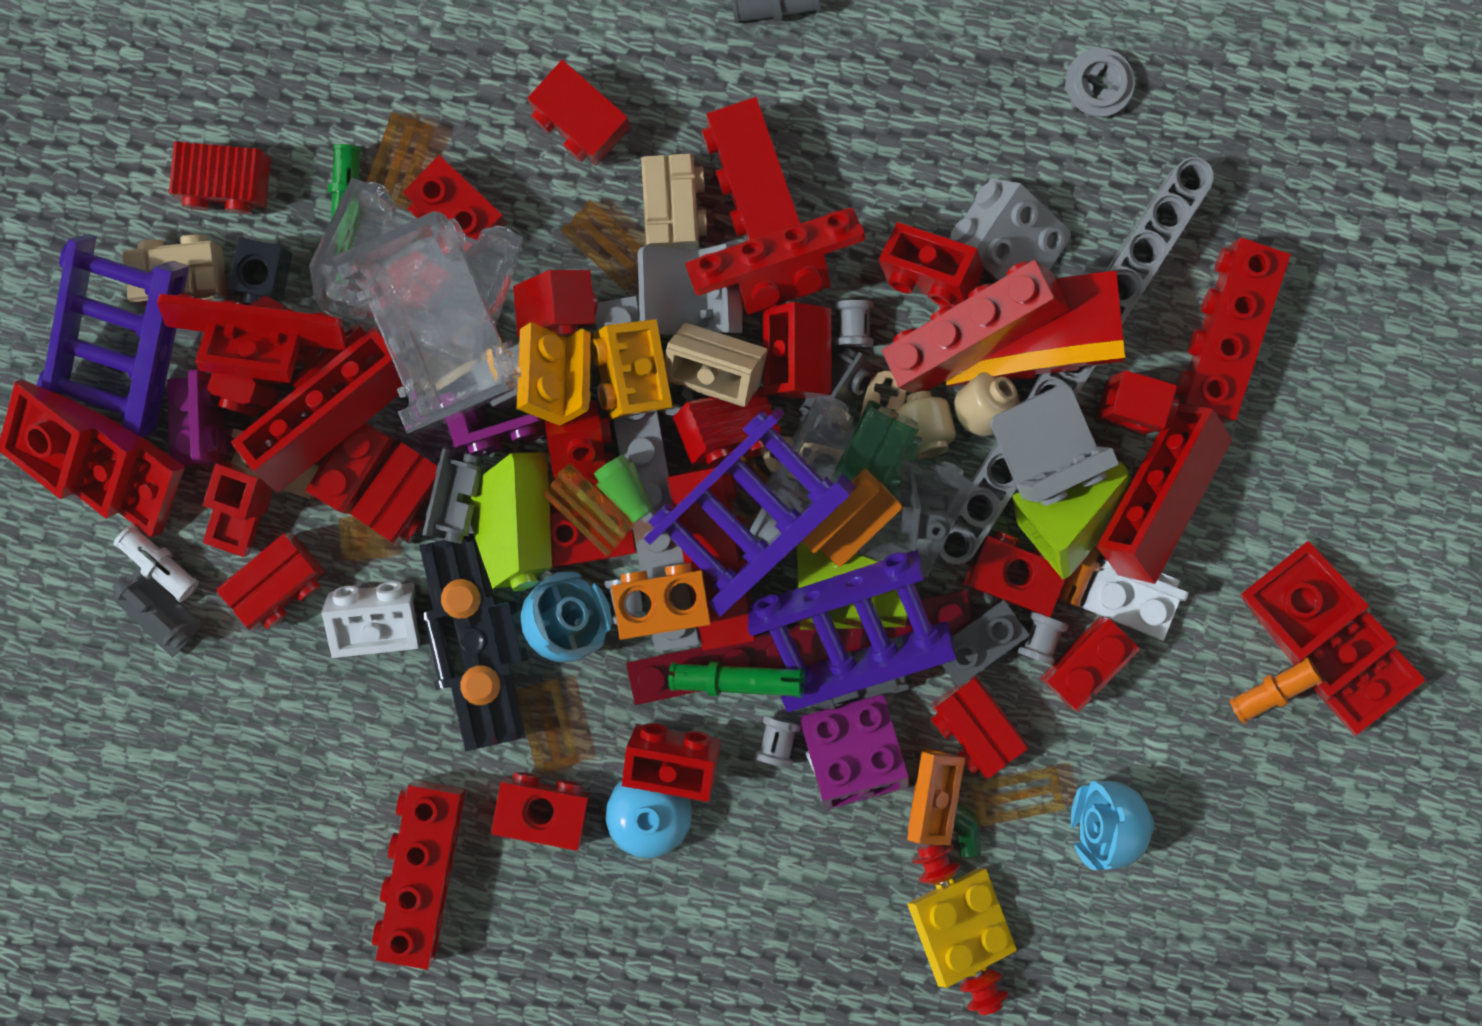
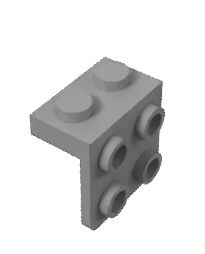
[950,178,1071,282]
[638,244,743,336]
[990,385,1119,506]

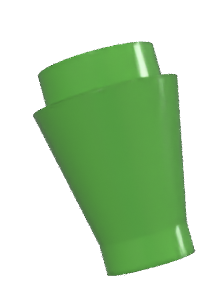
[594,454,654,524]

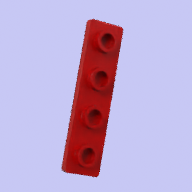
[685,208,866,314]
[157,294,347,383]

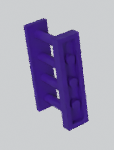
[37,234,189,437]
[644,407,855,617]
[748,549,956,713]

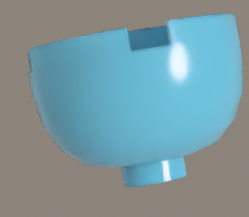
[521,572,612,662]
[605,780,692,859]
[1071,781,1154,870]

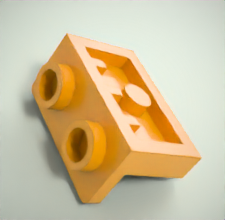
[590,319,672,420]
[517,322,592,426]

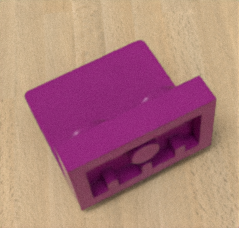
[167,370,232,466]
[439,390,546,457]
[800,695,908,811]

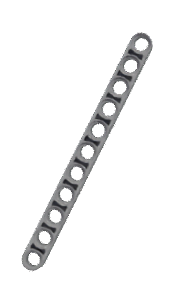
[933,157,1214,564]

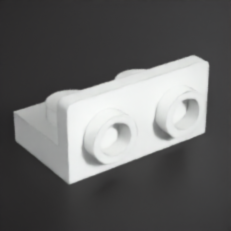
[1080,559,1189,641]
[322,581,421,658]

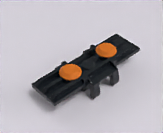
[418,533,529,752]

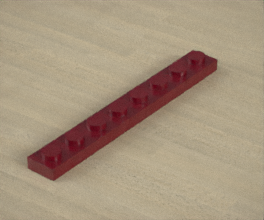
[626,590,973,705]

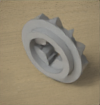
[1064,48,1135,119]

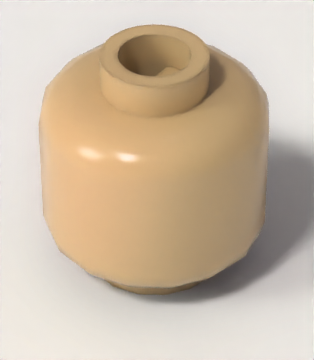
[954,372,1020,436]
[895,391,956,459]

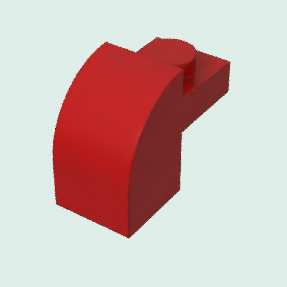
[202,461,272,557]

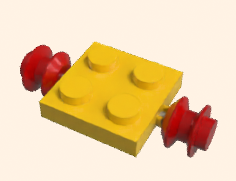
[907,844,1017,1015]

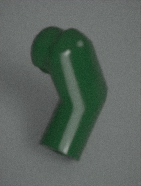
[953,802,981,857]

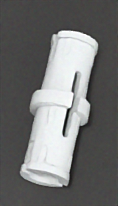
[113,524,199,602]

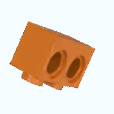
[611,563,711,640]

